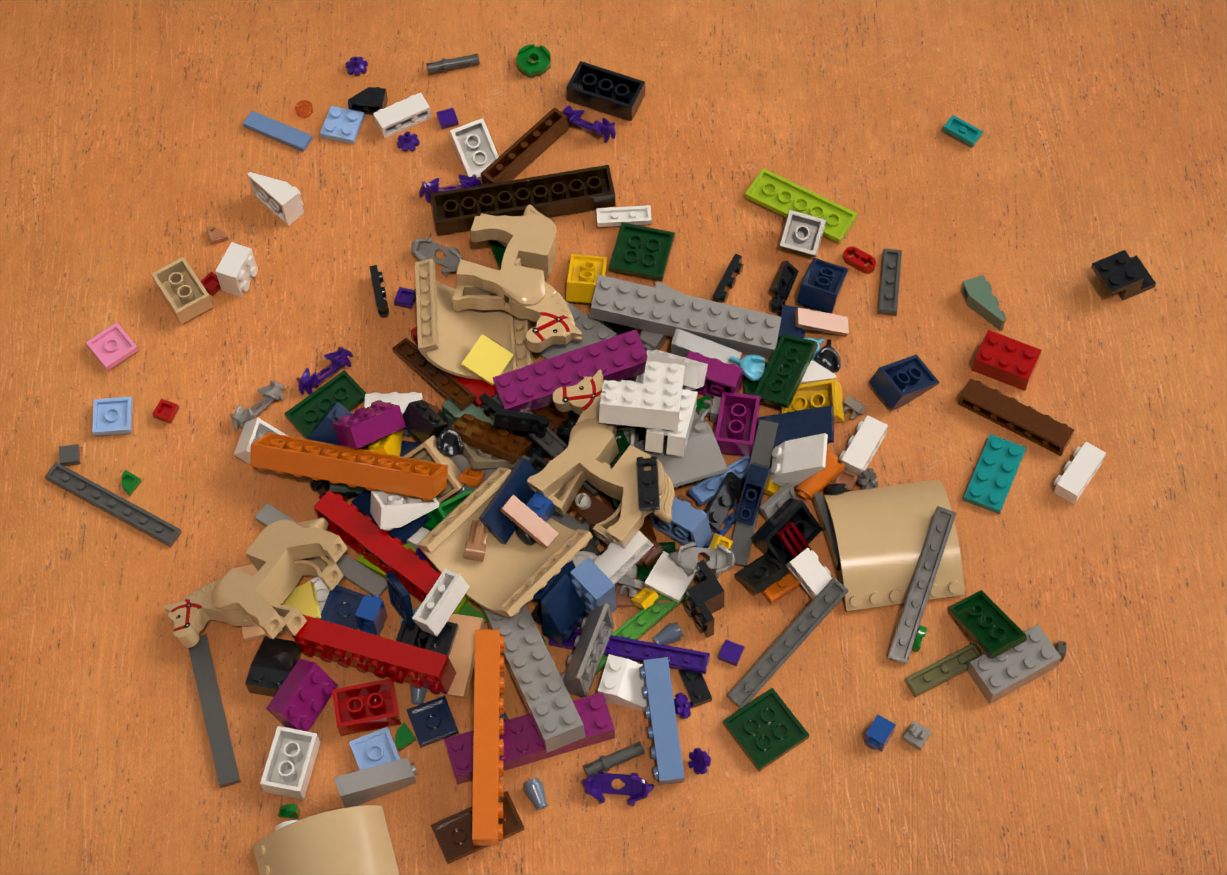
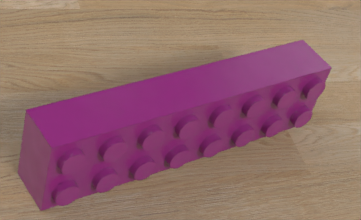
[492,329,648,413]
[445,692,615,785]

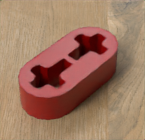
[843,247,876,274]

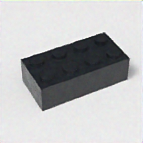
[566,61,645,121]

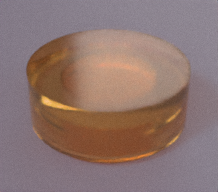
[295,100,313,118]

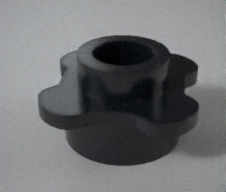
[771,294,785,316]

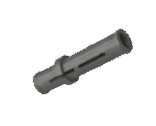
[426,53,480,74]
[583,742,645,778]

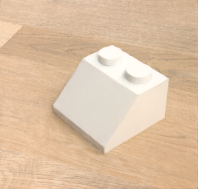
[234,418,288,464]

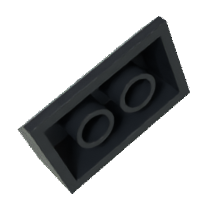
[751,498,823,566]

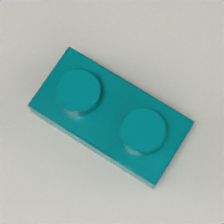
[943,115,983,147]

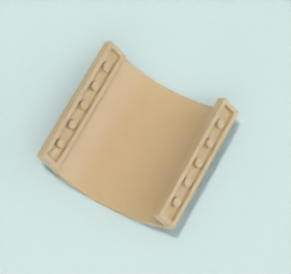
[415,258,533,380]
[417,467,593,618]
[824,479,965,611]
[253,805,400,875]

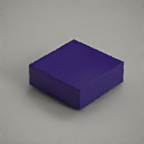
[436,108,459,129]
[394,287,416,309]
[718,640,745,666]

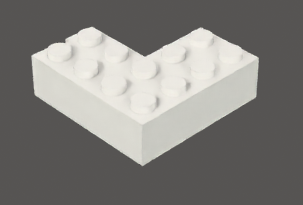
[599,361,685,431]
[621,380,698,457]

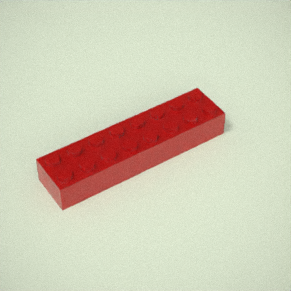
[313,490,442,602]
[292,615,456,694]

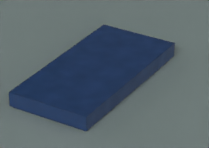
[759,405,834,449]
[479,458,538,544]
[351,489,430,543]

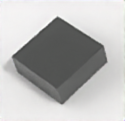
[59,444,80,466]

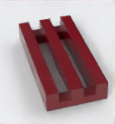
[776,522,812,559]

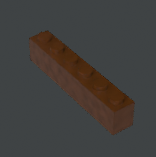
[481,107,568,185]
[958,378,1074,456]
[567,487,664,568]

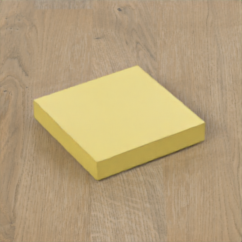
[461,334,514,386]
[281,581,321,633]

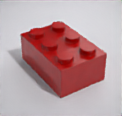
[972,330,1042,391]
[332,678,401,736]

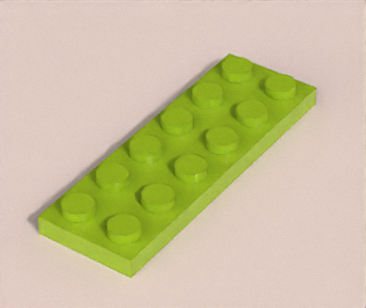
[745,168,858,244]

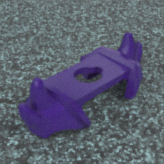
[562,106,616,143]
[419,174,482,203]
[296,346,353,395]
[581,771,654,806]

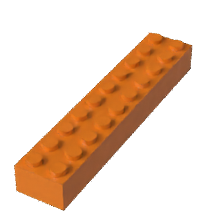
[250,432,448,501]
[472,630,505,846]

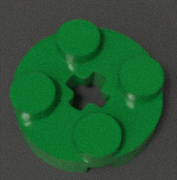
[516,44,551,78]

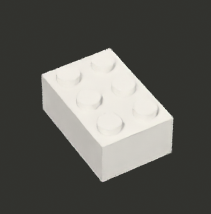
[260,726,321,800]

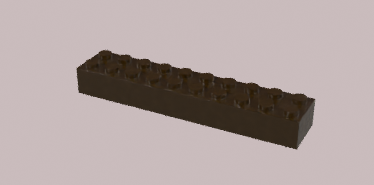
[430,165,616,236]

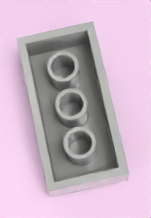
[967,625,1061,704]

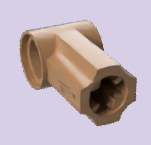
[463,520,488,562]

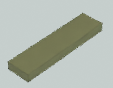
[904,643,982,698]

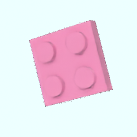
[86,323,139,371]

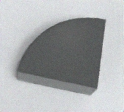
[1056,641,1067,662]

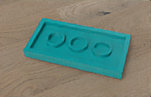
[963,434,1027,514]

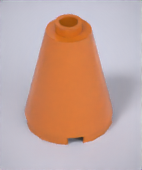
[796,450,846,501]

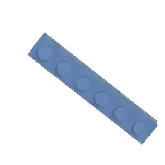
[640,657,685,785]

